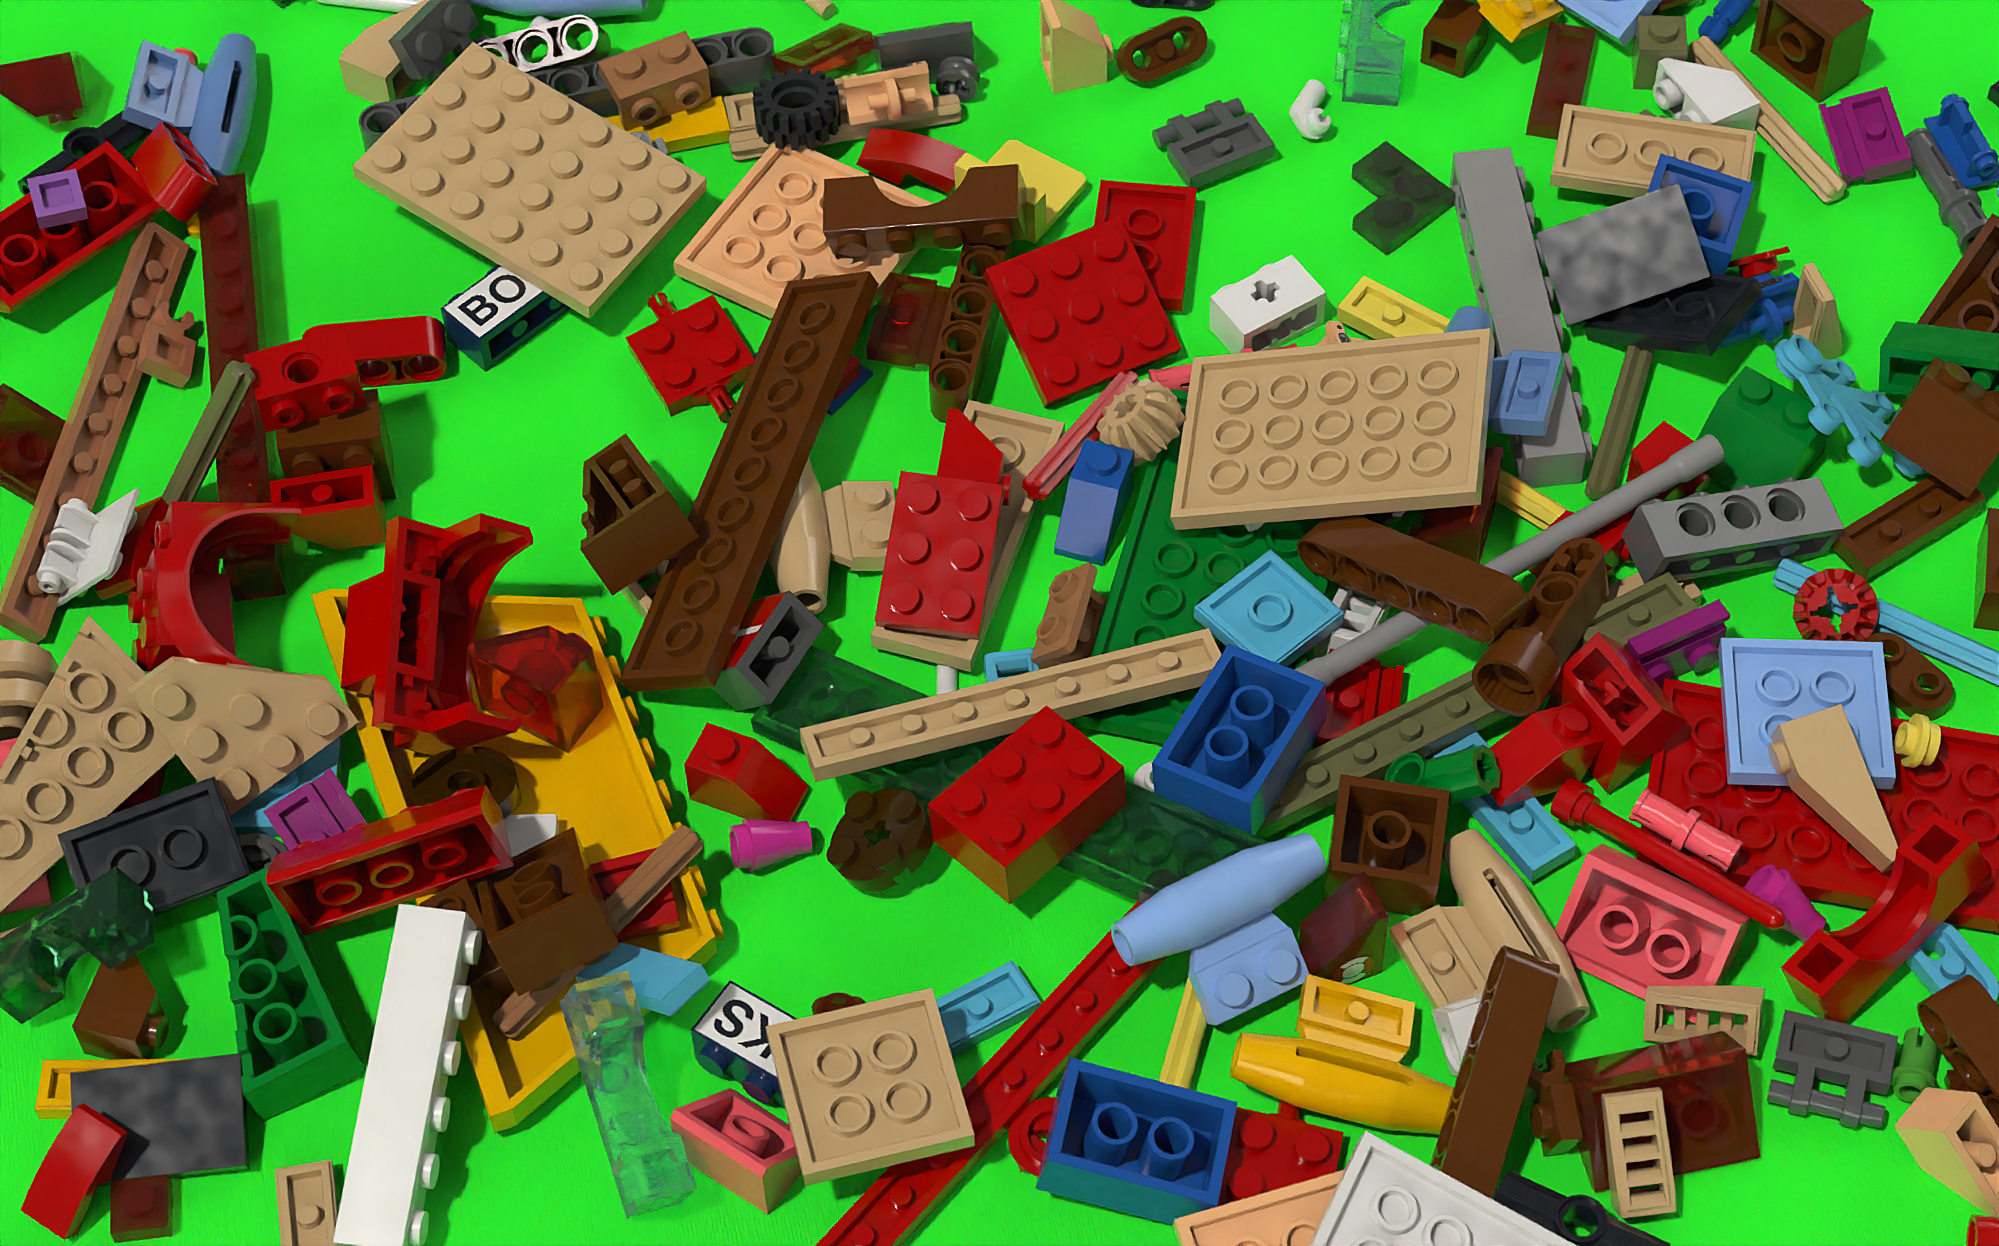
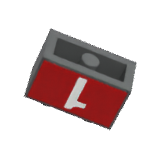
[712,590,824,711]

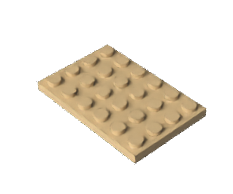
[352,42,707,319]
[1170,328,1495,530]

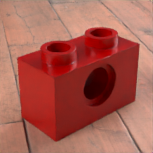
[244,328,366,433]

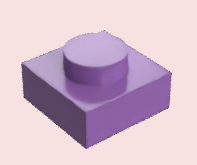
[27,169,89,229]

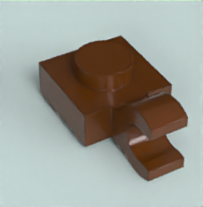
[1527,1049,1583,1156]

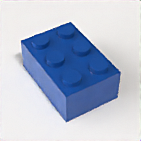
[1152,644,1326,841]
[1035,1058,1237,1225]

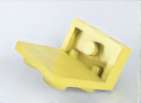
[954,140,1086,244]

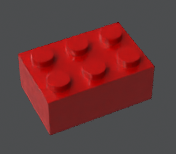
[928,705,1127,905]

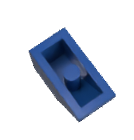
[1054,439,1134,566]

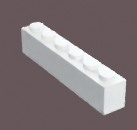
[333,904,482,1246]

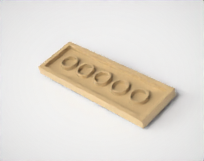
[871,400,1065,672]

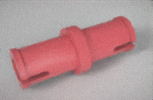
[1629,788,1744,873]

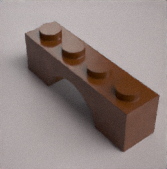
[823,164,1026,257]

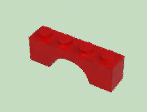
[1529,421,1711,583]
[1781,811,1990,1023]

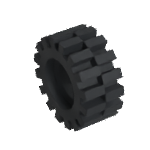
[752,67,841,151]

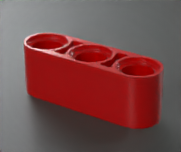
[131,121,218,223]
[302,316,446,388]

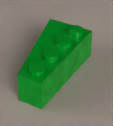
[216,867,366,1122]

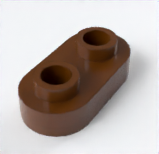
[1117,16,1207,82]
[1864,632,1953,721]

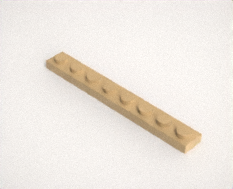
[800,628,1222,782]

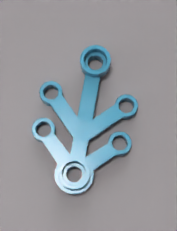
[1774,334,1928,478]

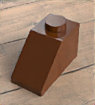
[72,932,169,1059]

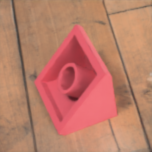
[670,1088,802,1215]

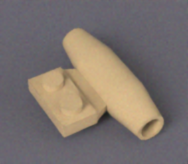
[768,457,895,615]
[1390,829,1590,1033]

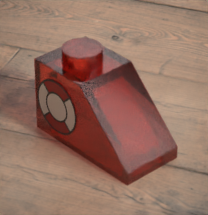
[1299,871,1389,985]

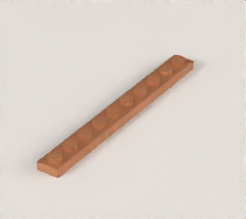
[0,219,190,644]

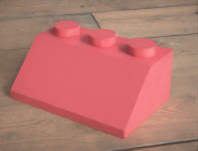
[1555,843,1752,1024]

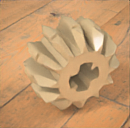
[1096,378,1186,467]

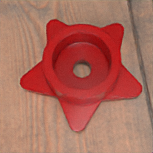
[1728,246,1790,277]

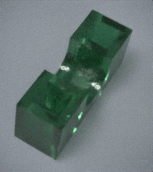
[0,866,155,1024]

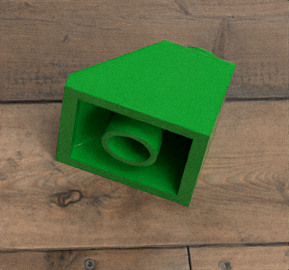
[1696,366,1828,492]

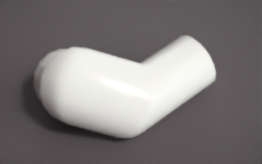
[1289,80,1331,140]

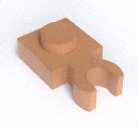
[137,301,196,389]

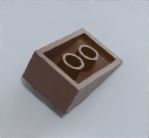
[1917,213,1999,334]
[476,827,620,997]

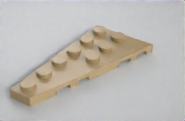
[0,615,177,914]

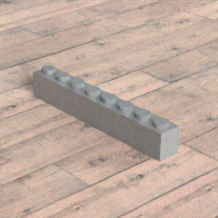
[1450,147,1592,488]

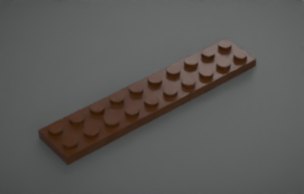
[619,271,879,692]

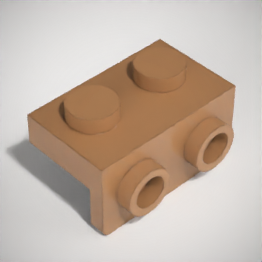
[598,30,711,131]
[1031,563,1107,669]

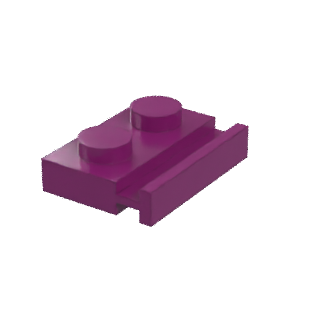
[1818,86,1913,187]
[1627,600,1730,689]
[263,768,367,850]

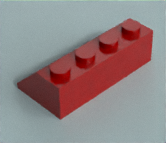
[0,141,164,313]
[266,785,514,936]

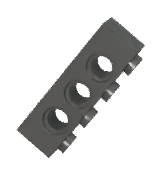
[1621,477,1845,584]

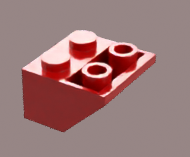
[1545,632,1688,793]

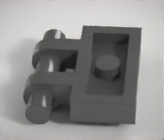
[388,0,490,93]
[1152,98,1275,188]
[1766,1010,1898,1128]

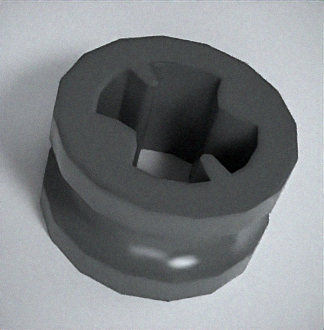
[935,56,980,103]

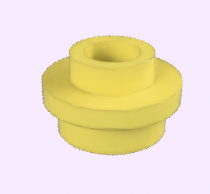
[1894,714,1941,768]

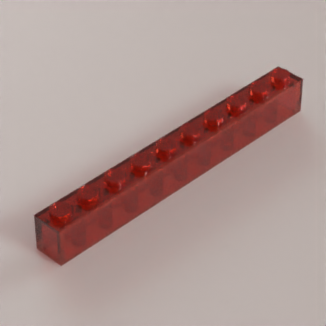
[199,173,286,602]

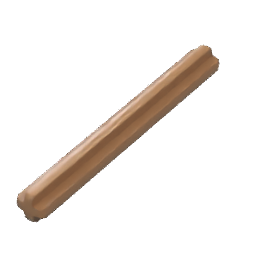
[490,825,703,1039]

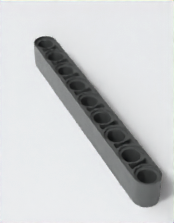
[359,27,777,152]

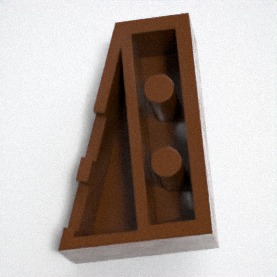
[580,434,699,596]

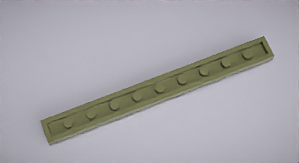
[1221,572,1698,852]

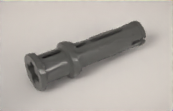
[1905,128,1988,254]

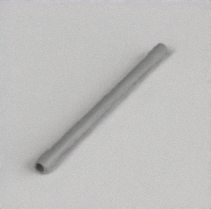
[1295,434,1725,688]

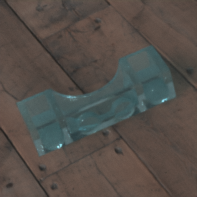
[1334,0,1410,107]
[559,970,697,1219]

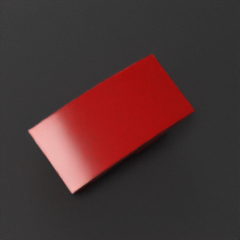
[856,129,967,194]
[96,496,169,600]
[20,1103,128,1240]

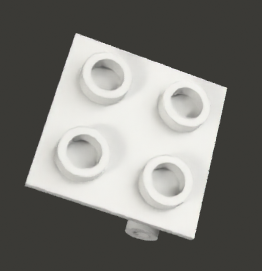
[36,488,141,608]

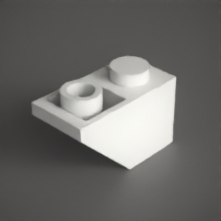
[1653,58,1761,131]

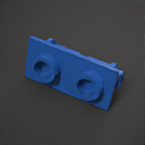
[1923,94,1999,189]

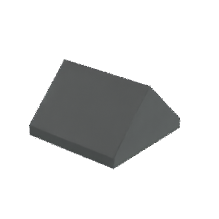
[870,21,974,84]

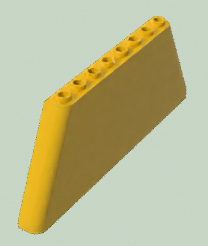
[311,589,724,1133]

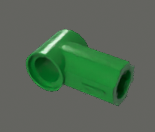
[1384,745,1501,811]

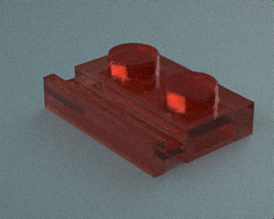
[866,272,953,368]

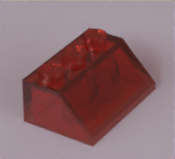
[1564,1031,1761,1192]

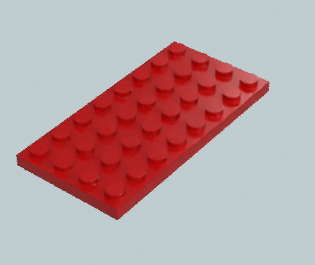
[1636,678,1999,933]

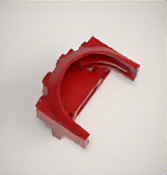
[128,501,303,675]
[341,513,533,756]

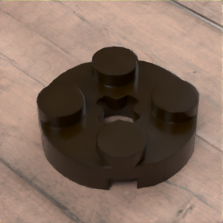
[411,747,522,819]
[826,788,934,892]

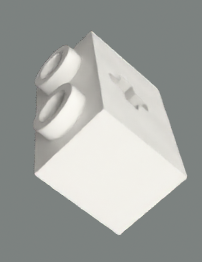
[1209,255,1326,354]

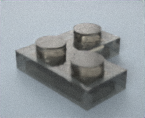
[1351,141,1456,256]

